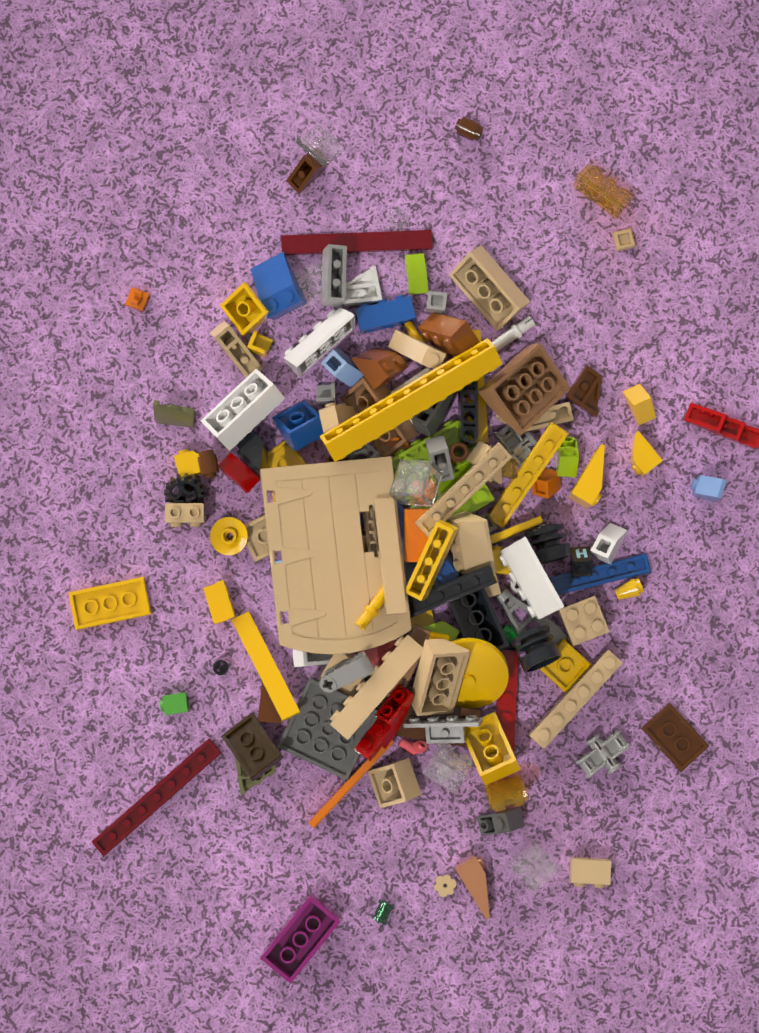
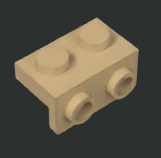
[165,503,206,527]

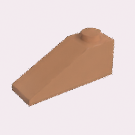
[455,855,490,920]

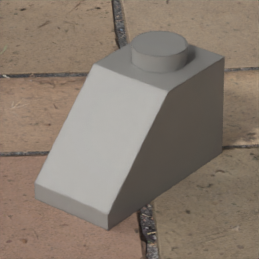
[425,435,454,483]

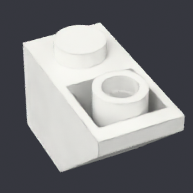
[591,523,628,565]

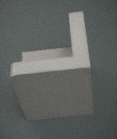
[426,291,447,315]
[316,382,336,405]

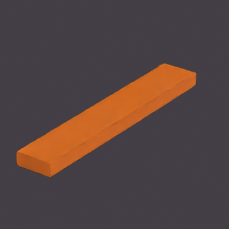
[308,740,394,828]

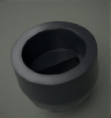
[213,659,229,675]

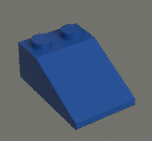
[250,252,307,320]

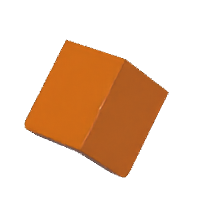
[532,468,561,499]

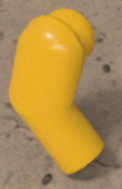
[404,321,426,343]

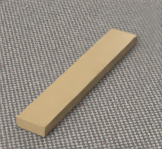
[415,442,512,538]
[374,498,407,615]

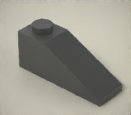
[411,393,454,437]

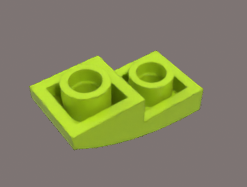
[405,253,428,294]

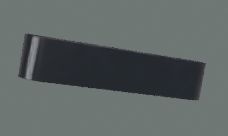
[458,380,478,448]

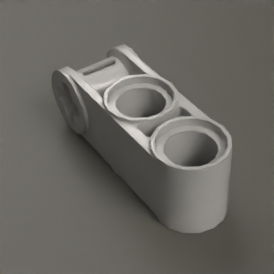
[319,652,375,693]

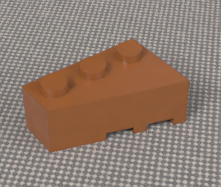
[418,312,480,357]

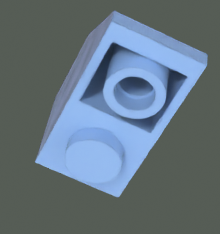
[321,347,363,387]

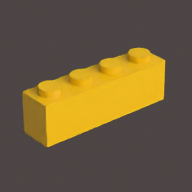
[404,520,459,601]

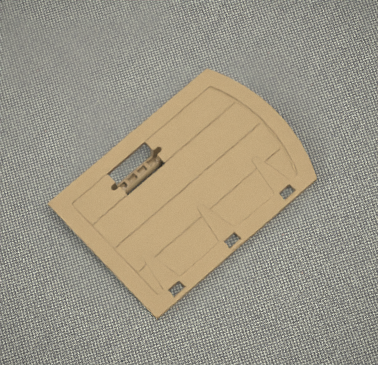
[260,456,412,654]

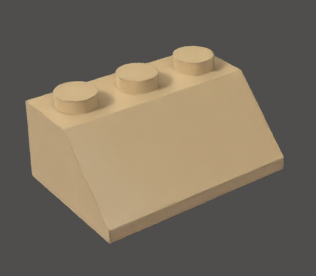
[447,511,496,575]

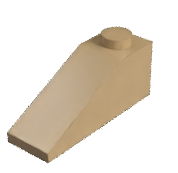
[210,321,263,378]
[388,330,448,370]

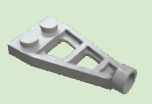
[495,589,567,645]

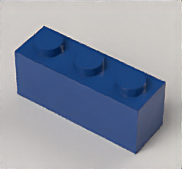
[355,295,416,335]

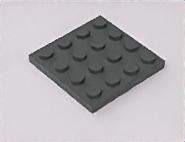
[277,676,379,780]

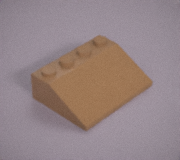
[478,343,570,435]

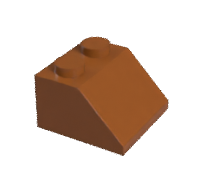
[352,348,408,390]

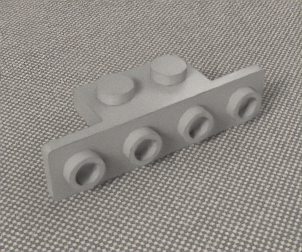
[403,715,483,744]

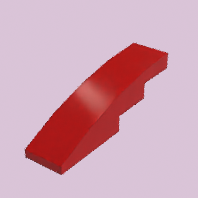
[684,403,759,450]

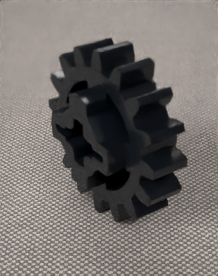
[164,473,206,504]

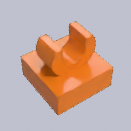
[125,287,150,312]

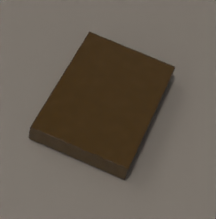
[221,713,284,781]

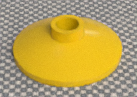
[210,517,248,555]

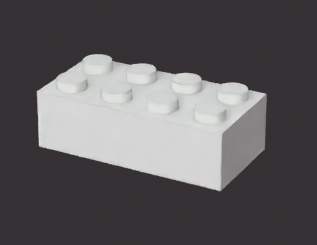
[201,369,285,451]

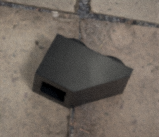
[236,430,269,472]

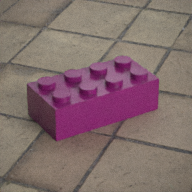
[260,893,341,984]

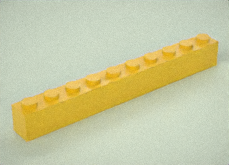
[320,338,503,462]

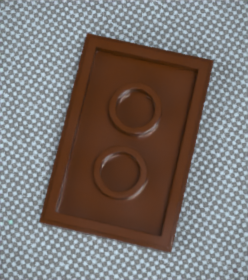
[641,703,709,772]

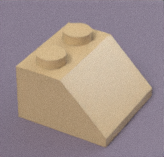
[367,758,422,808]

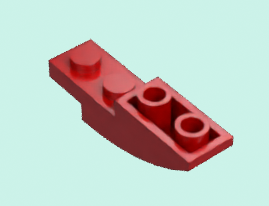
[354,684,414,762]

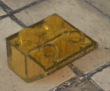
[482,774,529,812]

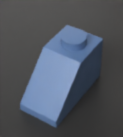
[690,475,727,502]

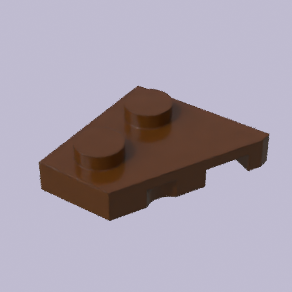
[565,365,602,417]

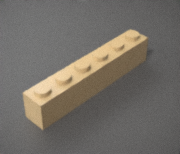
[330,635,423,740]
[528,650,623,749]

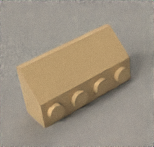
[449,245,530,332]
[411,639,470,716]

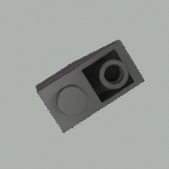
[477,807,525,836]

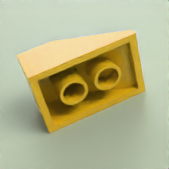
[568,444,605,509]
[465,712,521,785]

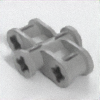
[493,423,537,469]
[575,729,632,778]

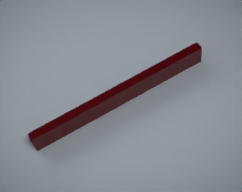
[281,230,432,255]
[92,738,222,856]

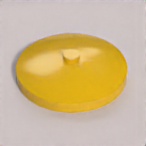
[451,638,509,708]

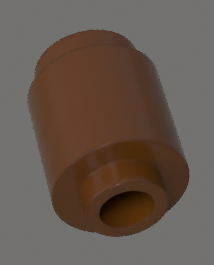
[454,116,484,141]
[449,443,469,464]
[197,450,220,479]

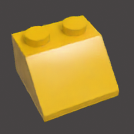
[220,282,269,336]

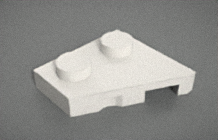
[344,266,382,306]

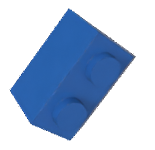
[272,400,324,451]

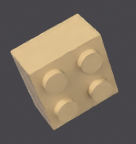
[557,596,610,646]

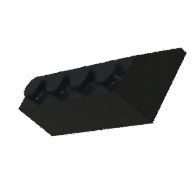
[448,588,510,650]

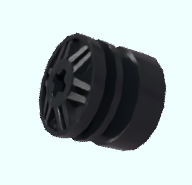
[525,524,572,564]
[511,625,562,673]

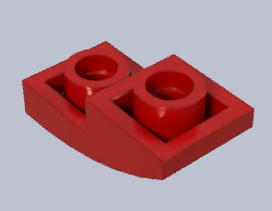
[219,453,260,493]

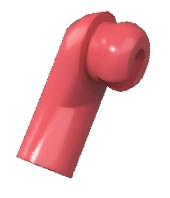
[398,737,428,755]

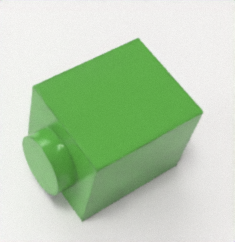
[160,692,190,715]

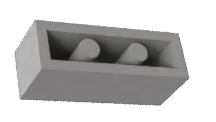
[321,244,347,307]

